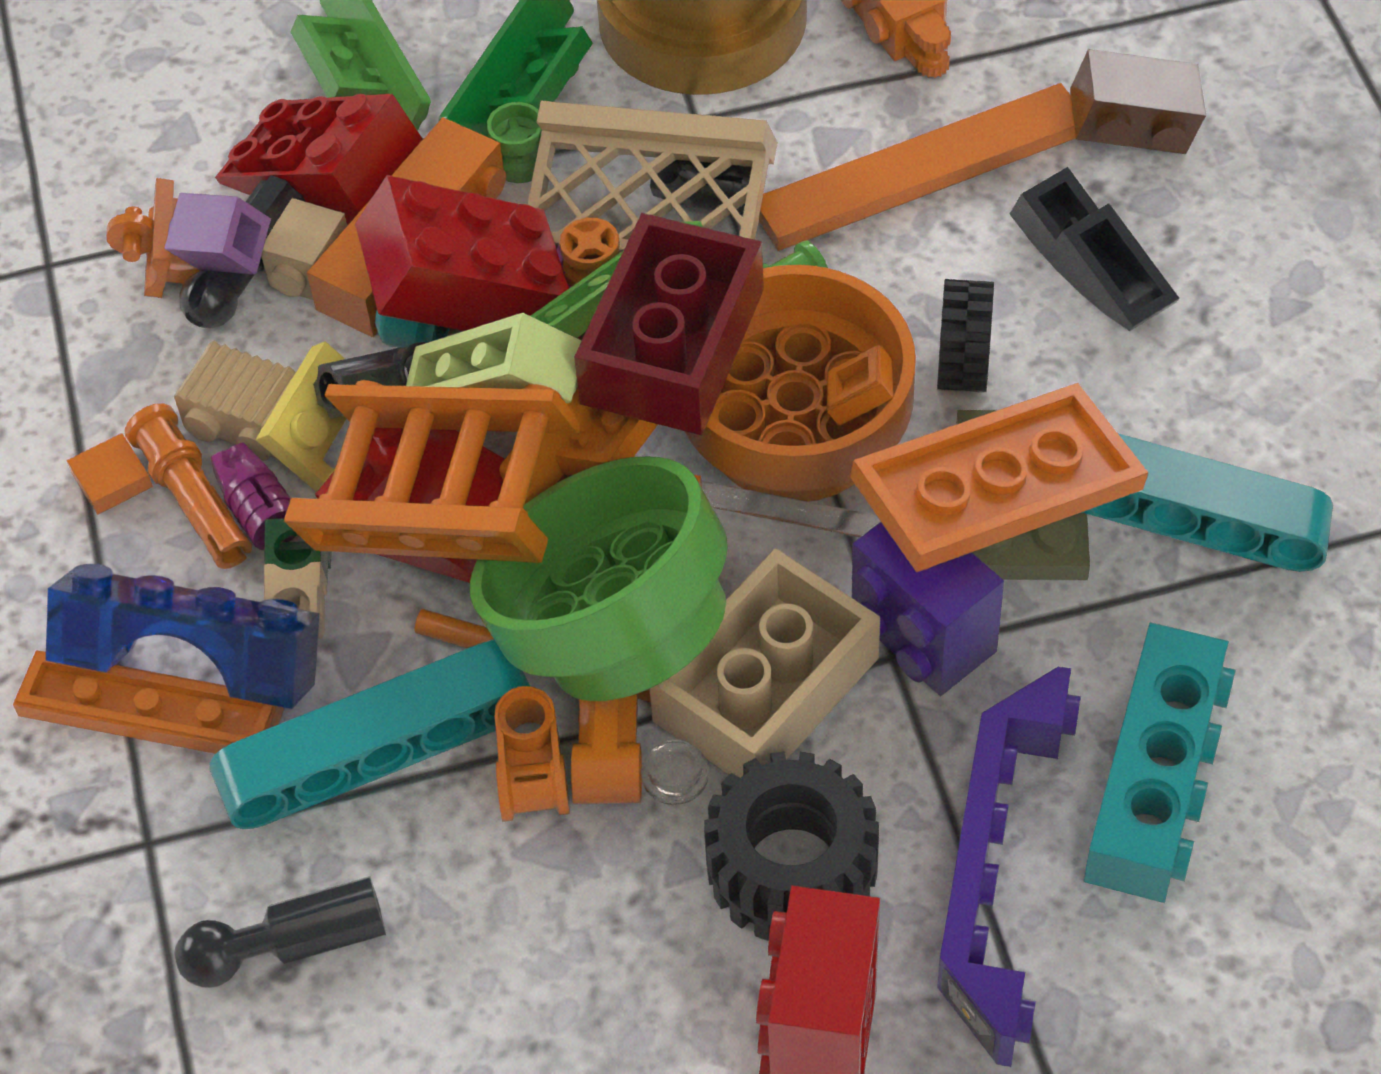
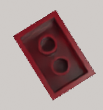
[574,213,764,436]

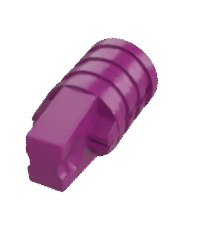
[211,442,296,551]

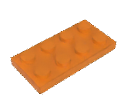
[850,383,1148,572]

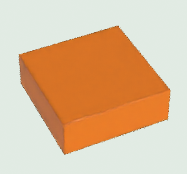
[827,345,893,426]
[66,433,153,515]

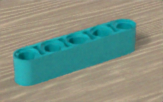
[1081,433,1333,572]
[209,640,531,830]

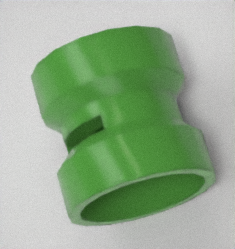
[487,102,542,183]

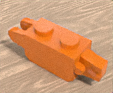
[841,0,951,79]

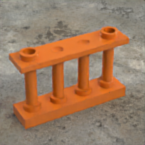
[284,380,581,563]

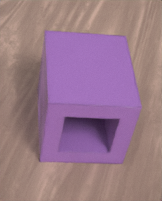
[164,193,271,275]

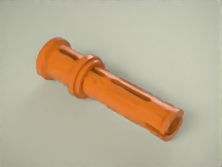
[125,403,252,569]

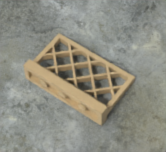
[527,101,778,253]

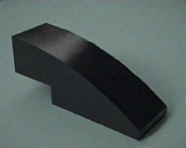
[1009,167,1180,331]

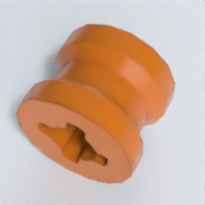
[559,217,620,287]

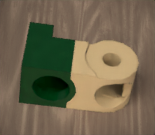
[264,519,332,640]

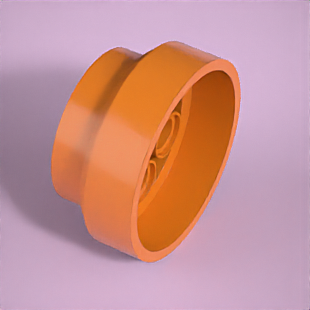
[684,265,916,503]

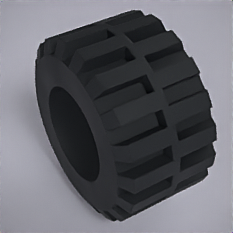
[704,751,879,941]

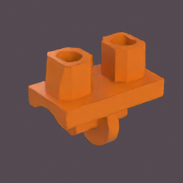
[106,178,200,298]

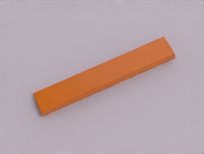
[759,83,1076,251]

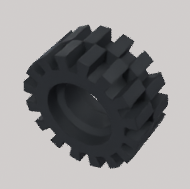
[937,279,994,392]

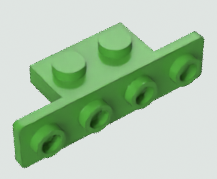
[290,0,431,131]

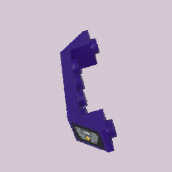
[937,666,1081,1067]

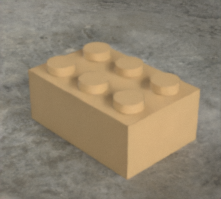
[650,548,880,778]

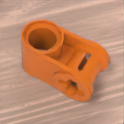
[495,686,570,822]

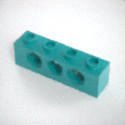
[1083,622,1236,903]

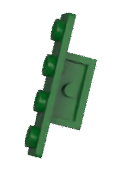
[438,0,593,137]

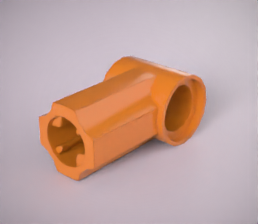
[571,693,642,804]

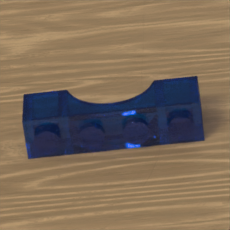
[46,564,320,709]

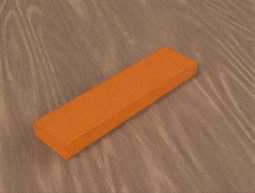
[13,650,285,754]

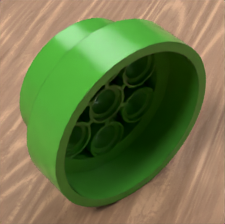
[469,456,728,701]

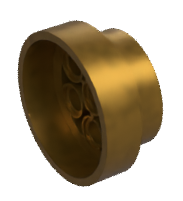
[597,0,807,95]

